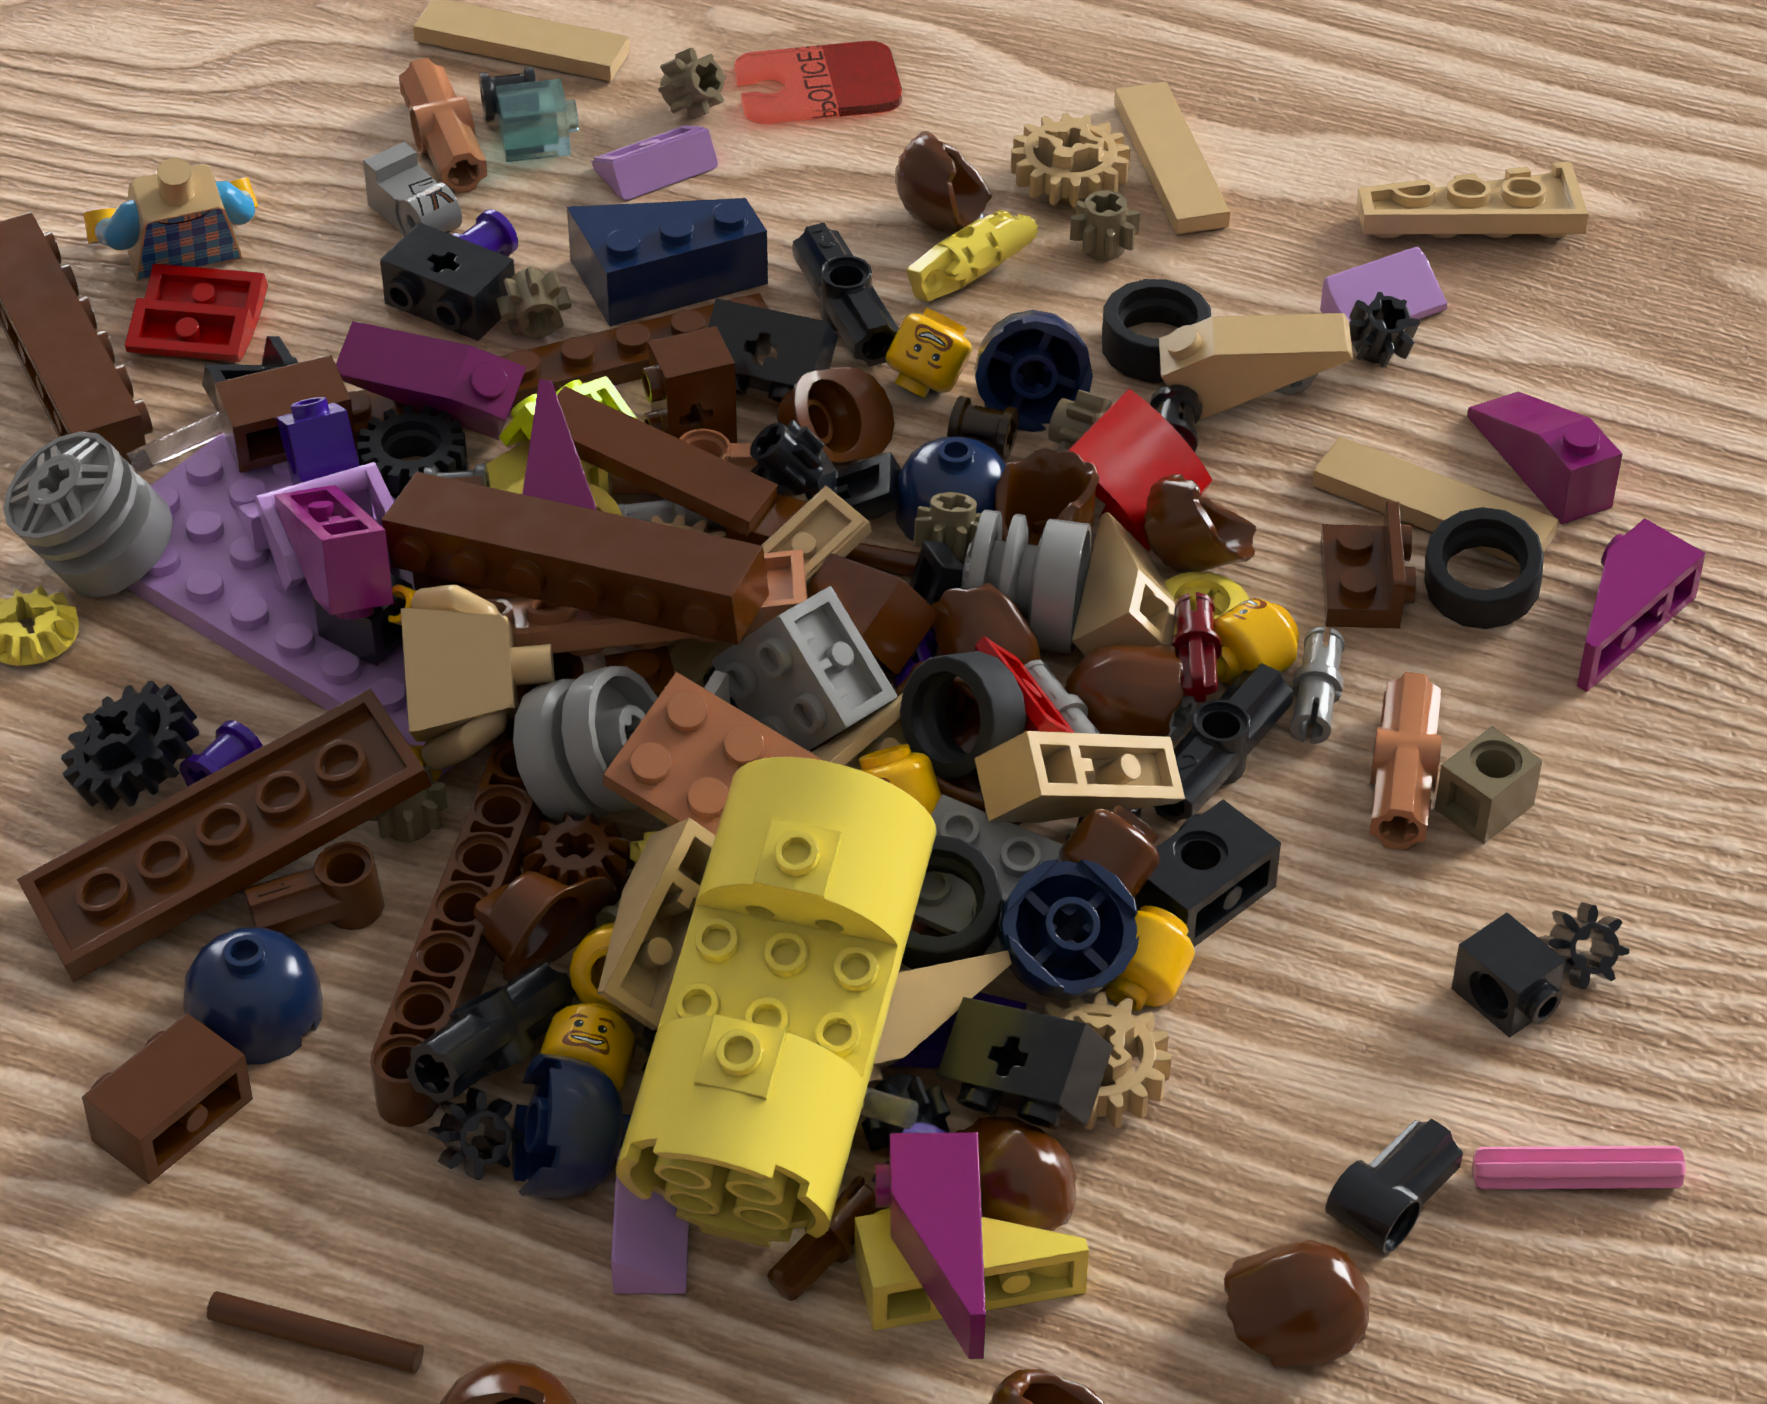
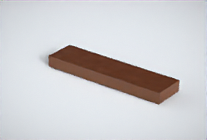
[557,386,778,537]

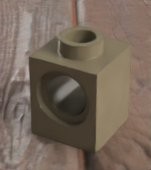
[1434,726,1543,844]

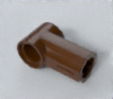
[244,841,385,936]

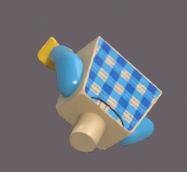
[83,158,259,281]

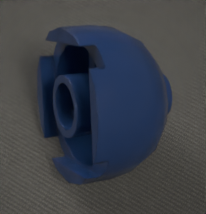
[974,310,1093,432]
[895,437,1006,541]
[998,859,1139,1000]
[183,927,323,1065]
[511,1053,631,1199]

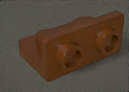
[1320,502,1416,629]

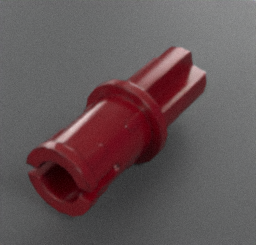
[1172,592,1222,703]

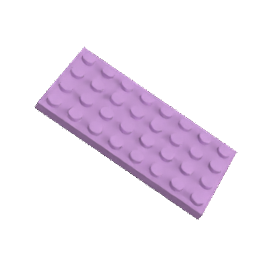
[126,432,583,778]

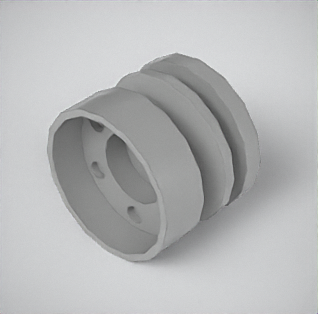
[3,431,173,598]
[961,510,1091,654]

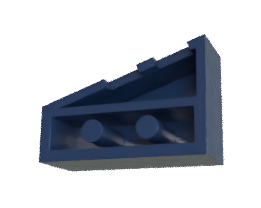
[567,198,768,326]

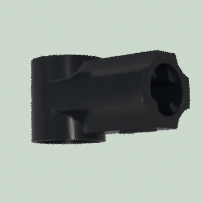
[1325,1119,1463,1254]

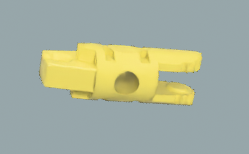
[907,210,1039,302]

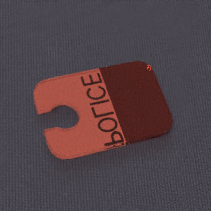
[734,41,902,124]

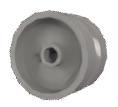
[513,666,658,824]

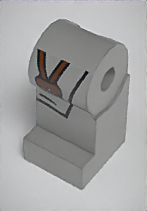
[363,141,462,236]

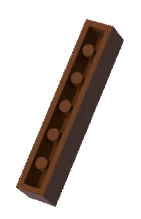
[0,212,153,465]
[381,472,769,645]

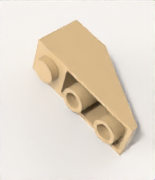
[1072,512,1176,657]

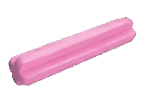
[1472,1146,1686,1189]

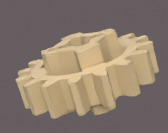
[1011,113,1130,207]
[1044,991,1172,1130]

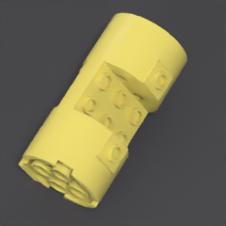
[616,757,936,1248]

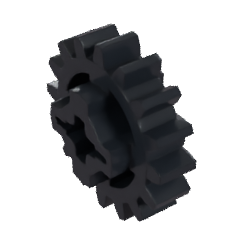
[61,681,199,810]

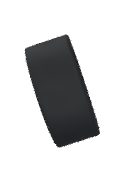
[1102,279,1212,382]
[1424,507,1544,629]
[900,651,1026,780]
[901,835,1002,970]

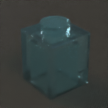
[496,79,579,162]

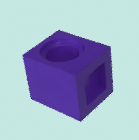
[276,397,360,485]

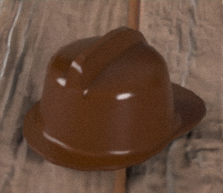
[777,367,895,463]
[473,871,614,982]

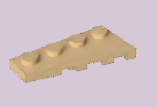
[1357,161,1588,239]

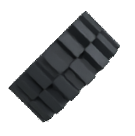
[357,405,468,499]

